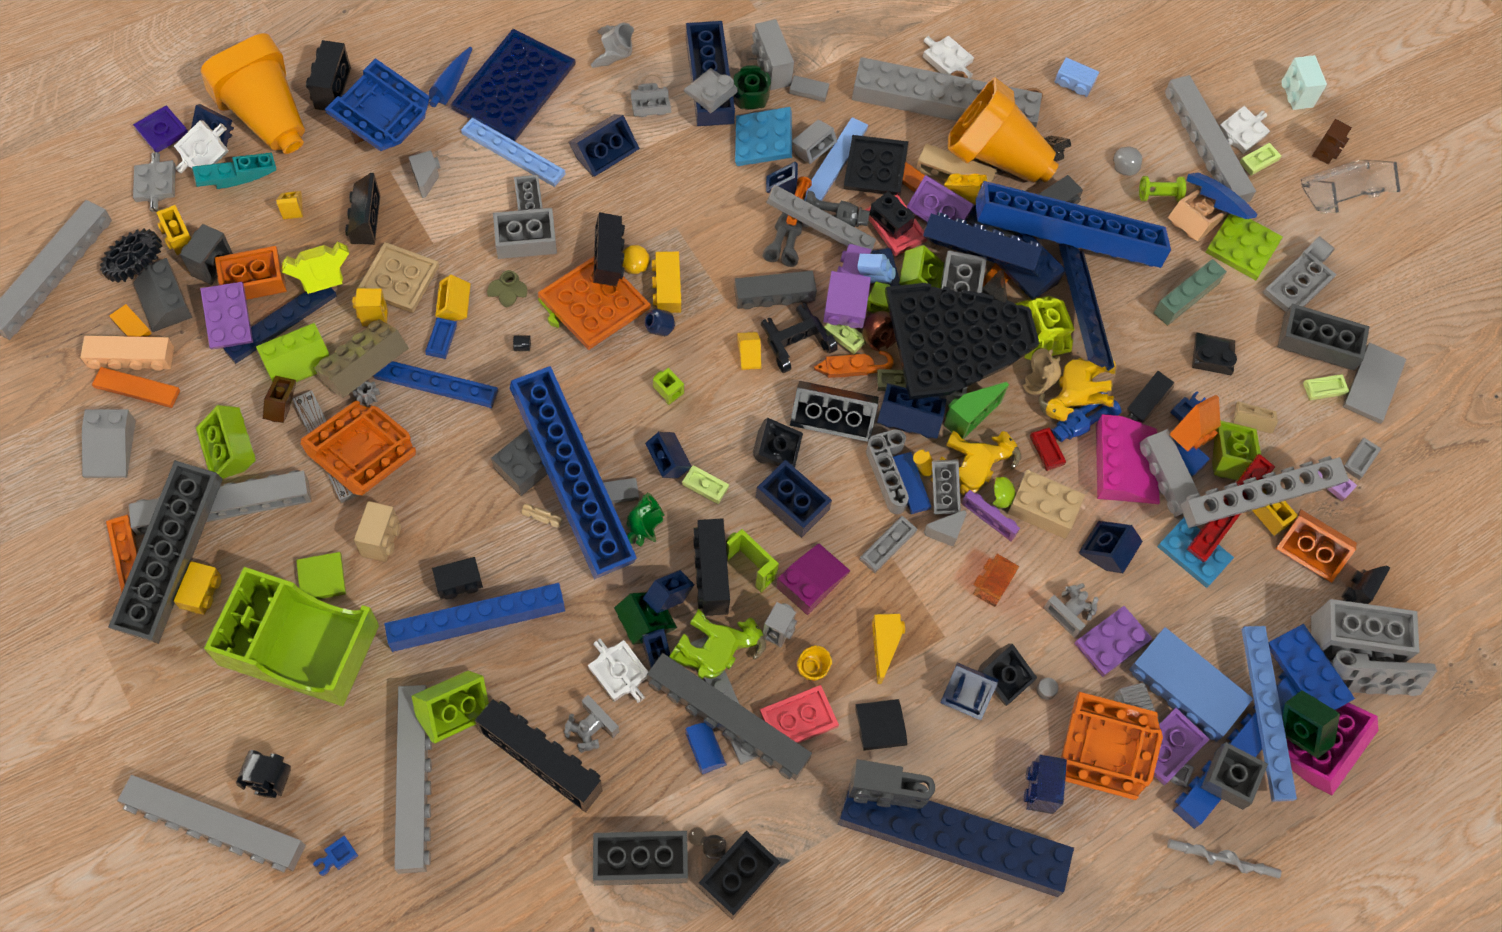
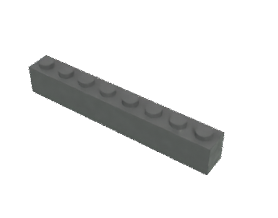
[647,653,812,780]

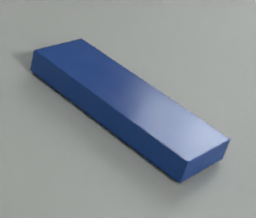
[893,452,932,514]

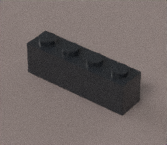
[593,212,625,287]

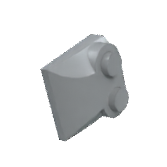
[684,68,737,113]

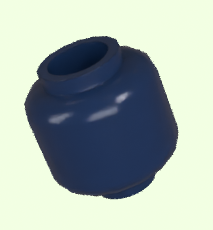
[644,309,675,337]

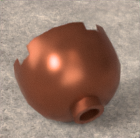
[862,311,896,352]

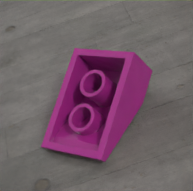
[776,543,850,615]

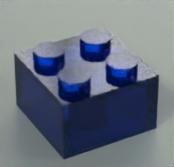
[1024,755,1067,814]

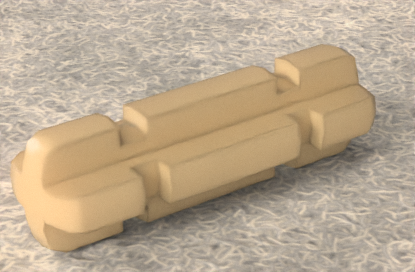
[522,503,563,528]

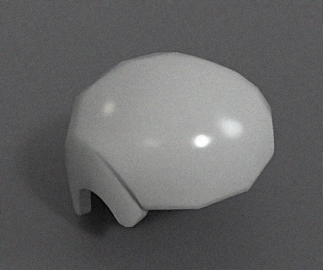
[1113,146,1142,176]

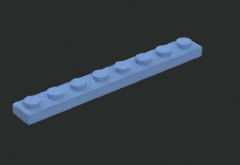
[1241,626,1297,802]

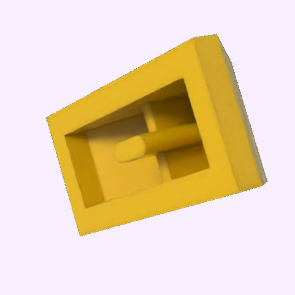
[276,191,303,220]
[737,332,761,370]

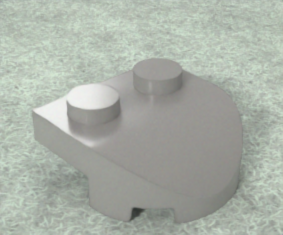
[631,83,671,117]

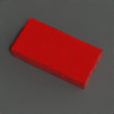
[1030,427,1066,471]

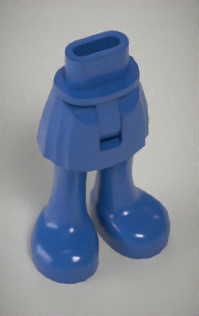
[1051,392,1122,442]

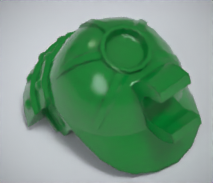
[626,492,665,547]

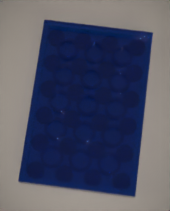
[451,29,576,141]

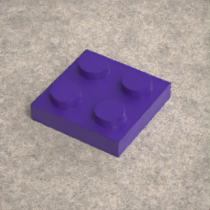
[133,105,188,152]

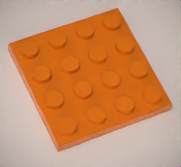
[538,257,651,350]

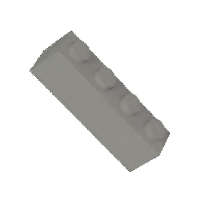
[1139,429,1201,517]

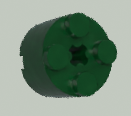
[733,65,771,109]

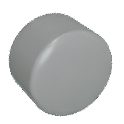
[1037,678,1059,700]

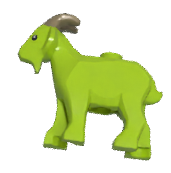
[669,609,766,679]

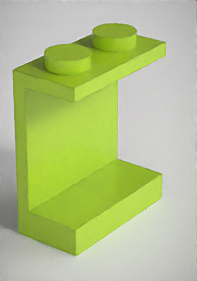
[726,529,779,593]

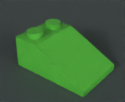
[944,382,1009,439]

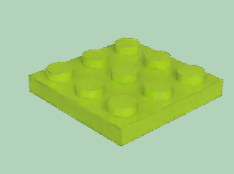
[1205,214,1283,280]

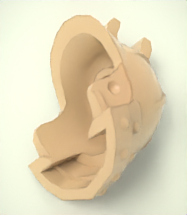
[1022,348,1062,394]

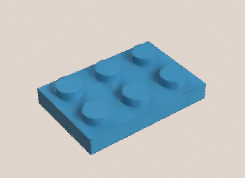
[1157,517,1234,588]

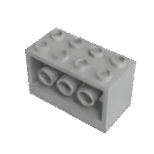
[1311,599,1419,662]

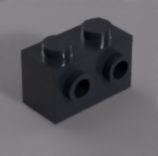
[869,192,915,239]
[432,557,483,599]

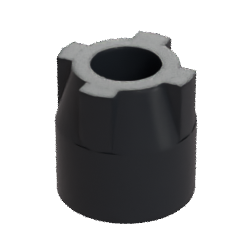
[513,335,531,351]

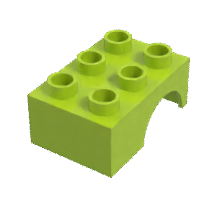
[204,567,379,707]

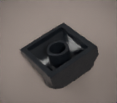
[1192,332,1237,376]
[753,418,803,467]
[1341,565,1390,604]
[978,643,1037,706]

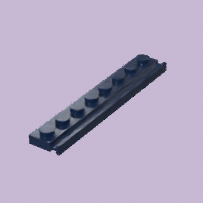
[1059,244,1115,371]

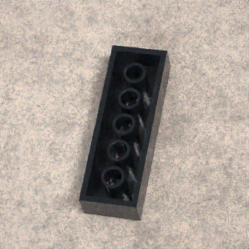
[475,699,603,813]

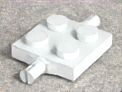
[922,35,974,79]
[1219,106,1270,154]
[174,120,229,173]
[588,639,648,703]

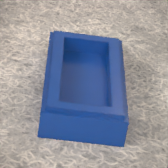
[425,317,457,359]

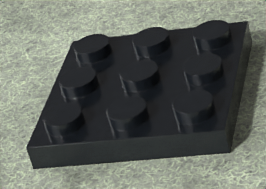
[844,135,909,196]

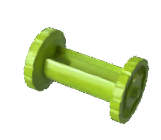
[1139,176,1186,202]

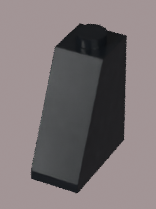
[1127,371,1175,423]

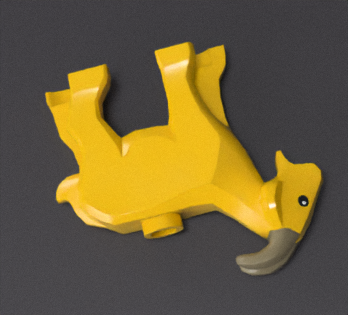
[1039,358,1116,421]
[931,431,1021,495]

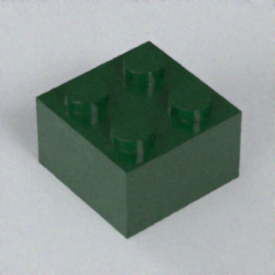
[1283,690,1340,759]

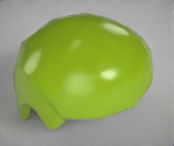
[993,477,1016,509]

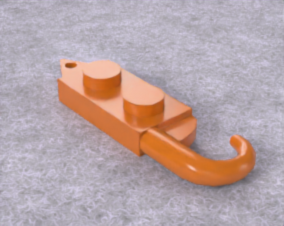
[814,351,894,378]

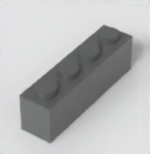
[734,270,817,309]

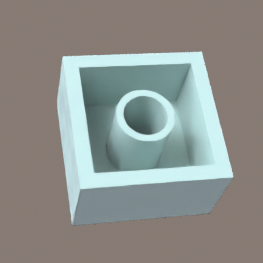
[1282,55,1327,110]

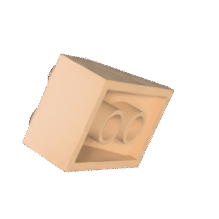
[1168,188,1229,241]

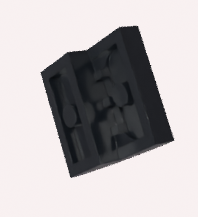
[855,699,908,751]

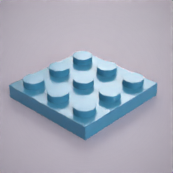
[735,107,792,166]

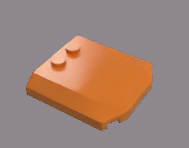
[301,401,416,496]
[1057,692,1163,800]

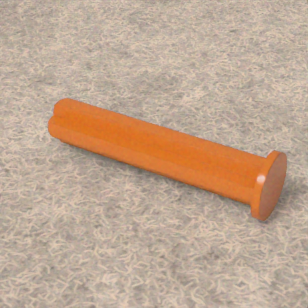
[786,176,812,226]

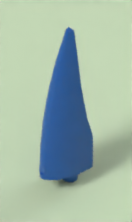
[429,47,472,107]

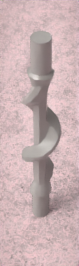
[1167,839,1281,879]

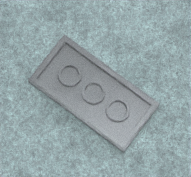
[1343,342,1406,424]

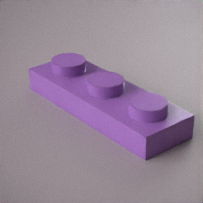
[961,490,1020,541]

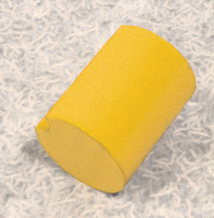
[913,449,933,476]

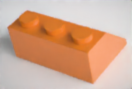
[215,246,287,300]
[1169,395,1221,452]
[1276,509,1357,583]

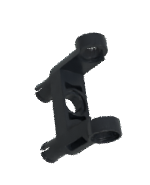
[760,303,838,373]

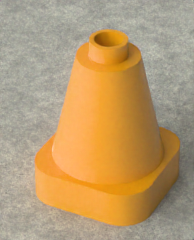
[201,33,305,154]
[948,77,1059,183]

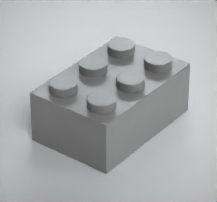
[751,19,794,91]
[493,208,557,259]

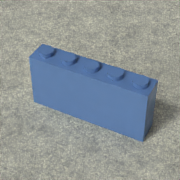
[1129,627,1253,742]

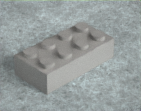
[514,175,543,211]
[932,459,961,514]

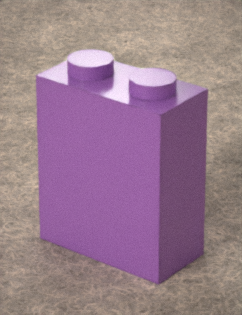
[823,271,871,328]

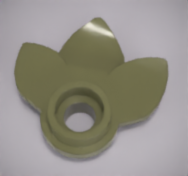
[487,270,527,307]

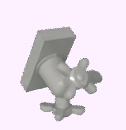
[1043,583,1099,638]
[564,695,619,753]

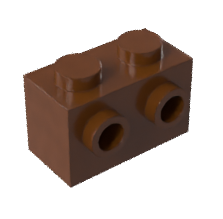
[1312,119,1352,165]

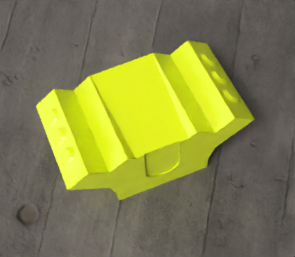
[282,241,349,294]
[1014,296,1075,360]

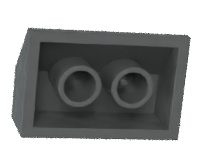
[133,258,192,332]

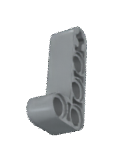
[866,429,909,514]

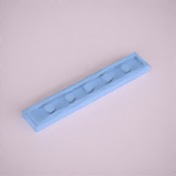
[461,117,566,187]
[804,117,868,201]

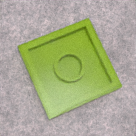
[296,552,346,599]

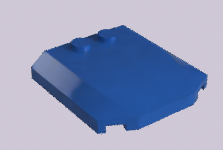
[325,58,429,151]

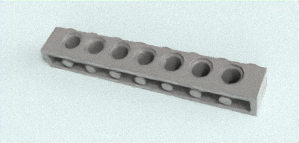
[1180,456,1349,528]

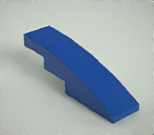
[1186,172,1257,219]

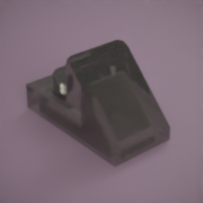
[1044,135,1071,162]

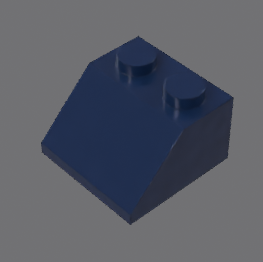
[1079,521,1143,574]

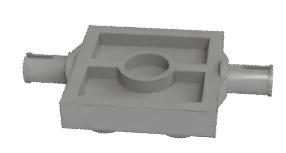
[133,152,176,212]

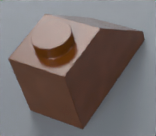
[262,376,296,423]

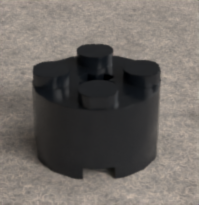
[236,750,291,798]

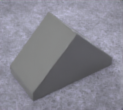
[924,510,967,547]

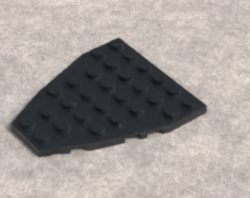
[885,283,1040,400]

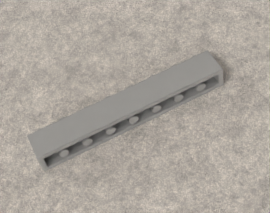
[1165,75,1256,203]
[0,200,112,340]
[129,470,311,536]
[395,685,432,874]
[117,775,306,873]

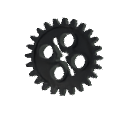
[100,228,163,283]

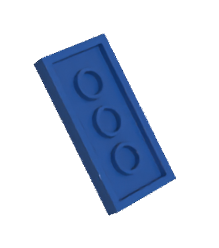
[1268,624,1355,710]

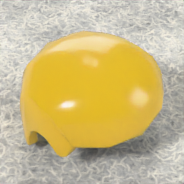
[622,245,651,274]
[797,645,832,681]

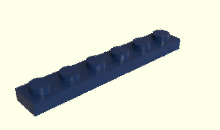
[223,287,337,364]

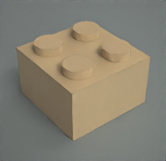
[354,501,401,562]

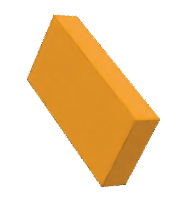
[109,304,152,337]

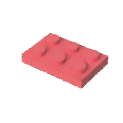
[865,194,927,256]
[759,685,839,743]

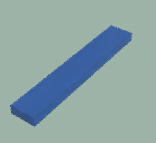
[373,361,498,408]

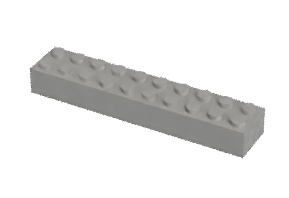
[852,57,1042,128]

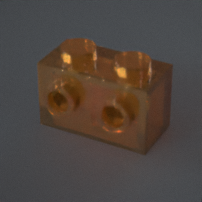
[973,553,1020,607]

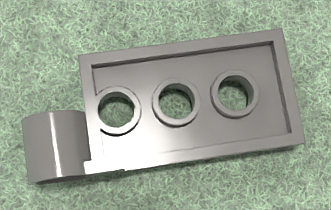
[1263,236,1337,312]
[1331,649,1437,696]

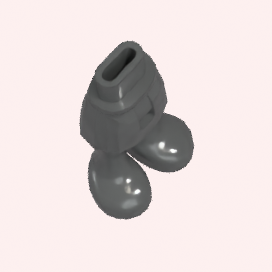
[802,191,870,227]
[763,212,802,267]

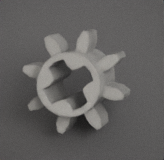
[353,381,380,406]

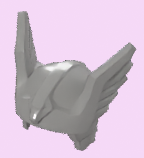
[591,23,634,68]

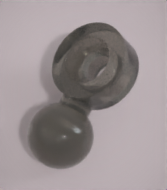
[688,827,726,859]

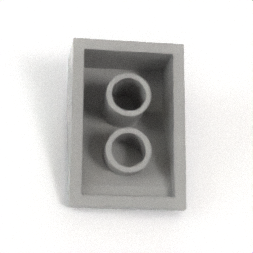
[82,409,136,478]

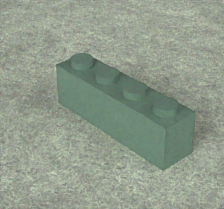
[1154,259,1227,326]

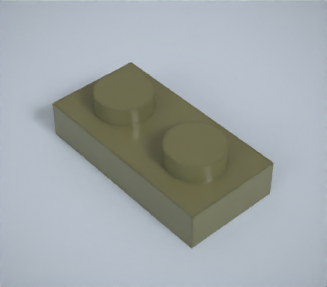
[877,369,907,391]

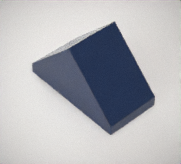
[766,162,798,195]
[642,629,671,668]

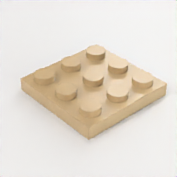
[358,242,439,313]

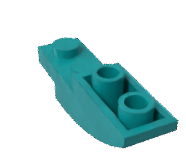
[192,153,276,189]

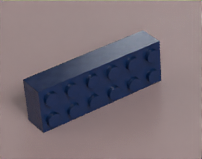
[686,21,735,126]
[923,212,1048,277]

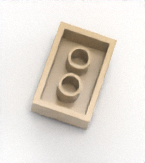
[1007,470,1085,539]

